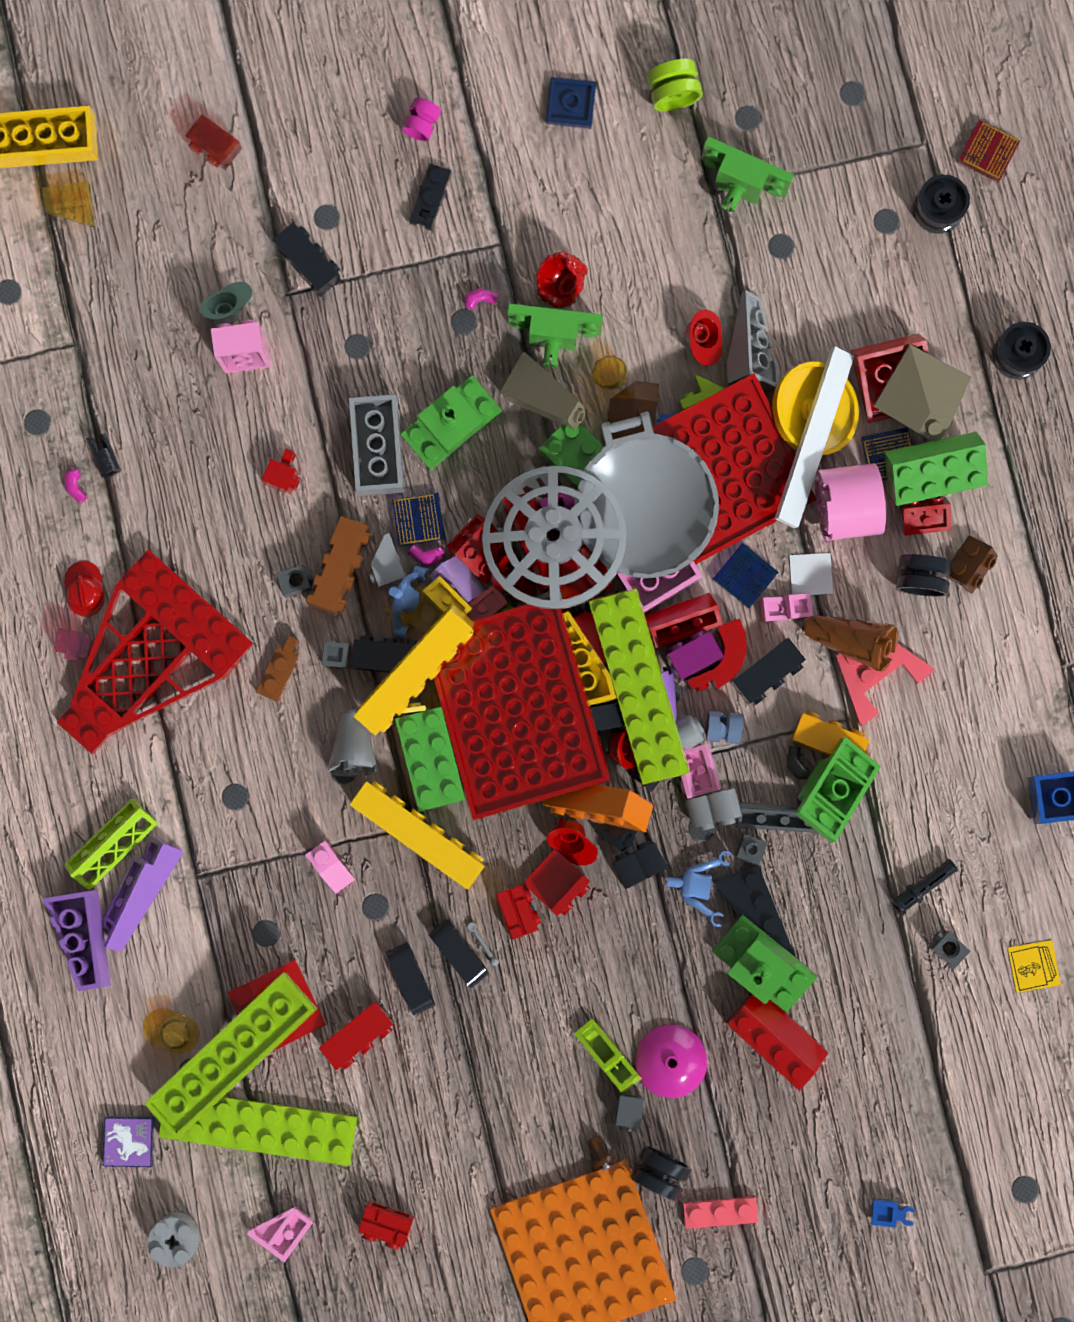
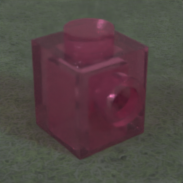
[53,628,93,662]

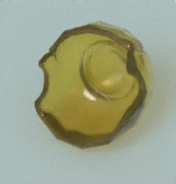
[591,356,628,391]

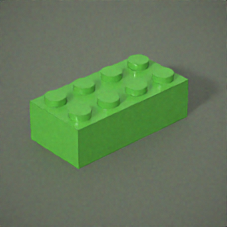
[539,423,604,491]
[885,431,988,506]
[395,707,466,812]

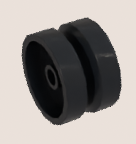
[913,174,970,234]
[992,322,1051,380]
[896,554,952,597]
[629,1145,692,1201]

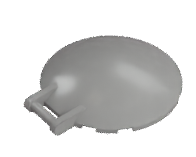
[575,411,719,578]

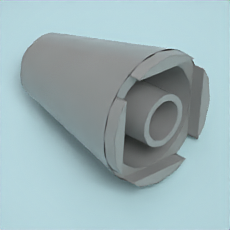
[328,709,377,777]

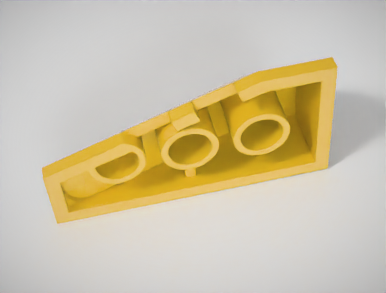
[564,612,616,707]

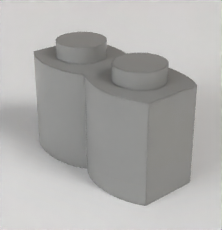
[686,788,742,831]

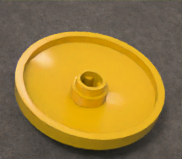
[772,362,859,456]

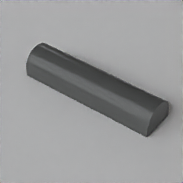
[736,802,818,833]

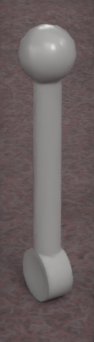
[467,922,499,966]

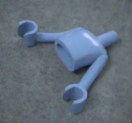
[389,566,429,640]
[666,851,732,928]

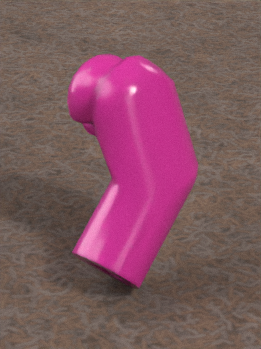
[464,288,499,309]
[408,544,445,566]

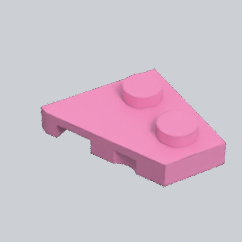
[247,1207,314,1262]

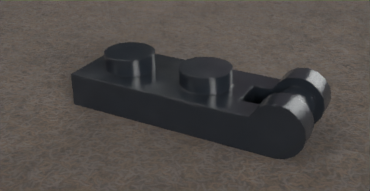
[409,163,452,231]

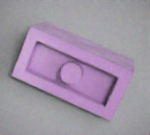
[429,556,486,604]

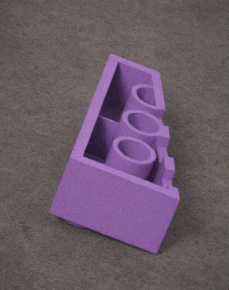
[42,890,111,991]

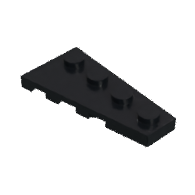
[714,865,794,955]

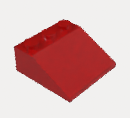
[851,333,929,423]
[227,959,326,1052]

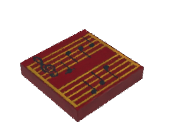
[957,120,1021,182]

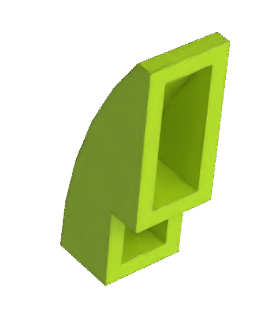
[574,1018,642,1094]

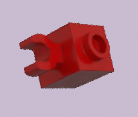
[261,448,301,495]

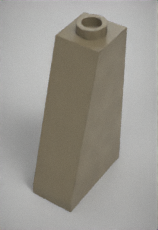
[500,352,587,430]

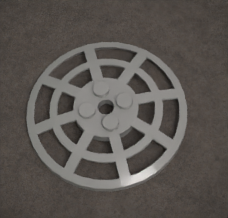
[482,466,627,609]

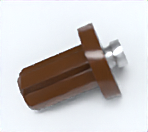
[587,1136,615,1171]

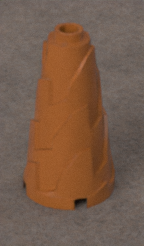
[802,615,898,672]

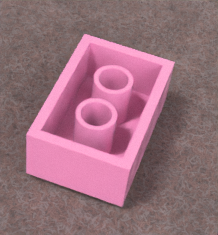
[211,320,271,374]
[616,561,703,614]

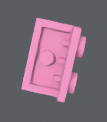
[681,744,721,798]

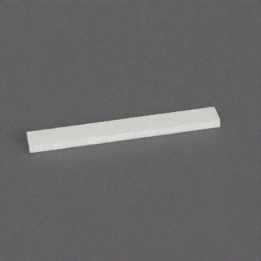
[775,346,854,528]

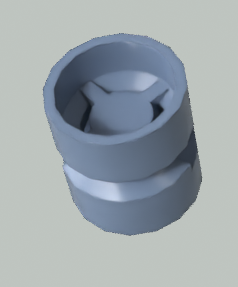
[706,711,743,744]

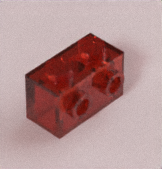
[185,114,242,170]

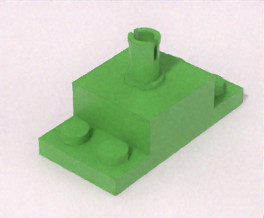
[701,136,794,212]
[508,304,603,368]
[401,375,502,471]
[795,737,881,843]
[711,915,818,1012]

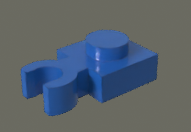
[870,1199,915,1228]

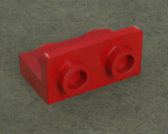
[899,496,952,536]

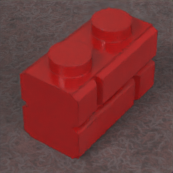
[495,885,542,940]
[358,1201,414,1250]

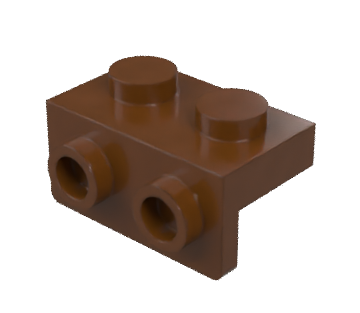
[946,535,998,594]

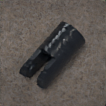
[86,433,121,478]

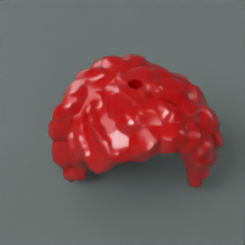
[535,251,588,308]

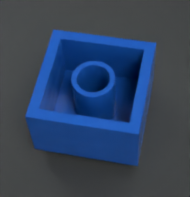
[1027,771,1074,825]

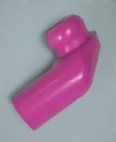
[64,468,88,504]

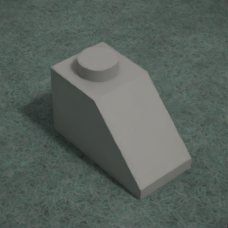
[369,533,405,590]

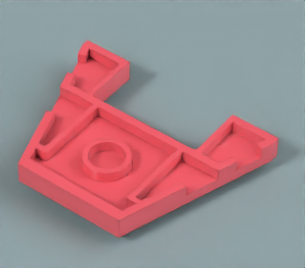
[835,644,935,726]

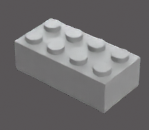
[349,394,405,496]

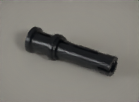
[890,859,958,916]

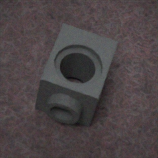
[276,565,314,598]
[322,641,351,670]
[734,834,767,865]
[929,930,970,969]
[615,1093,644,1132]

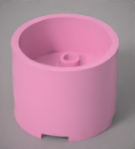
[815,463,886,541]

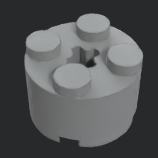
[147,1212,201,1268]

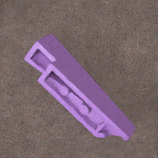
[103,836,183,952]

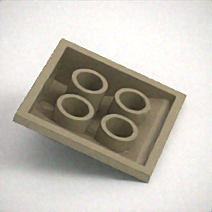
[873,344,971,441]

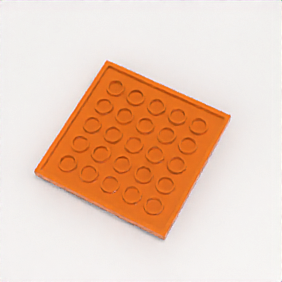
[490,1158,677,1322]

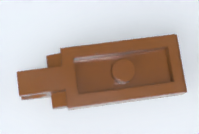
[256,636,299,702]

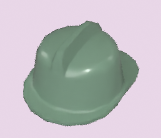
[200,282,253,326]

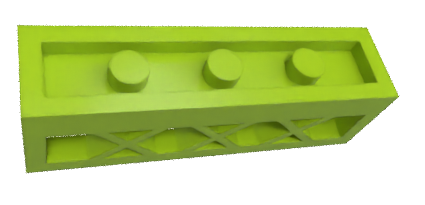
[64,797,158,891]

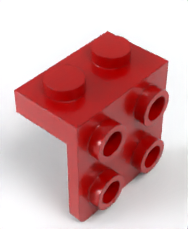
[524,850,590,917]

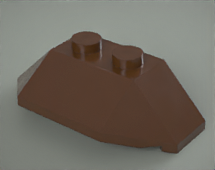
[604,381,659,447]

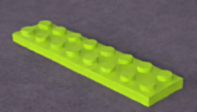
[589,588,690,785]
[144,972,317,1140]
[158,1096,358,1166]

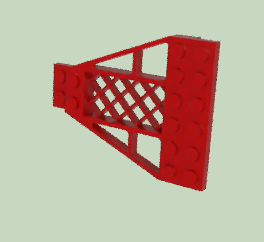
[57,549,254,754]

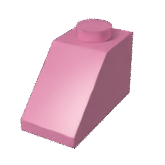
[306,841,355,894]

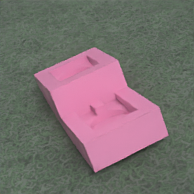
[760,593,813,622]

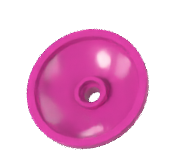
[635,1025,707,1098]

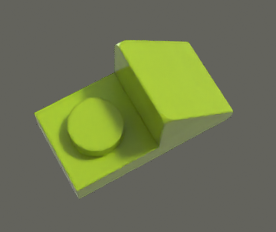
[678,375,724,411]

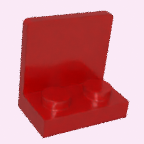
[445,513,516,584]

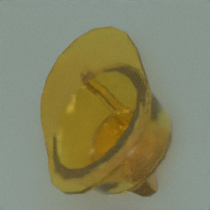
[143,1008,200,1054]

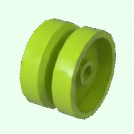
[646,59,703,112]

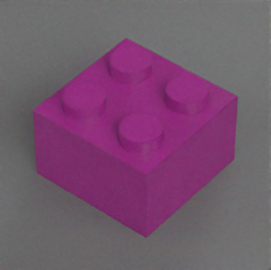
[665,631,724,684]

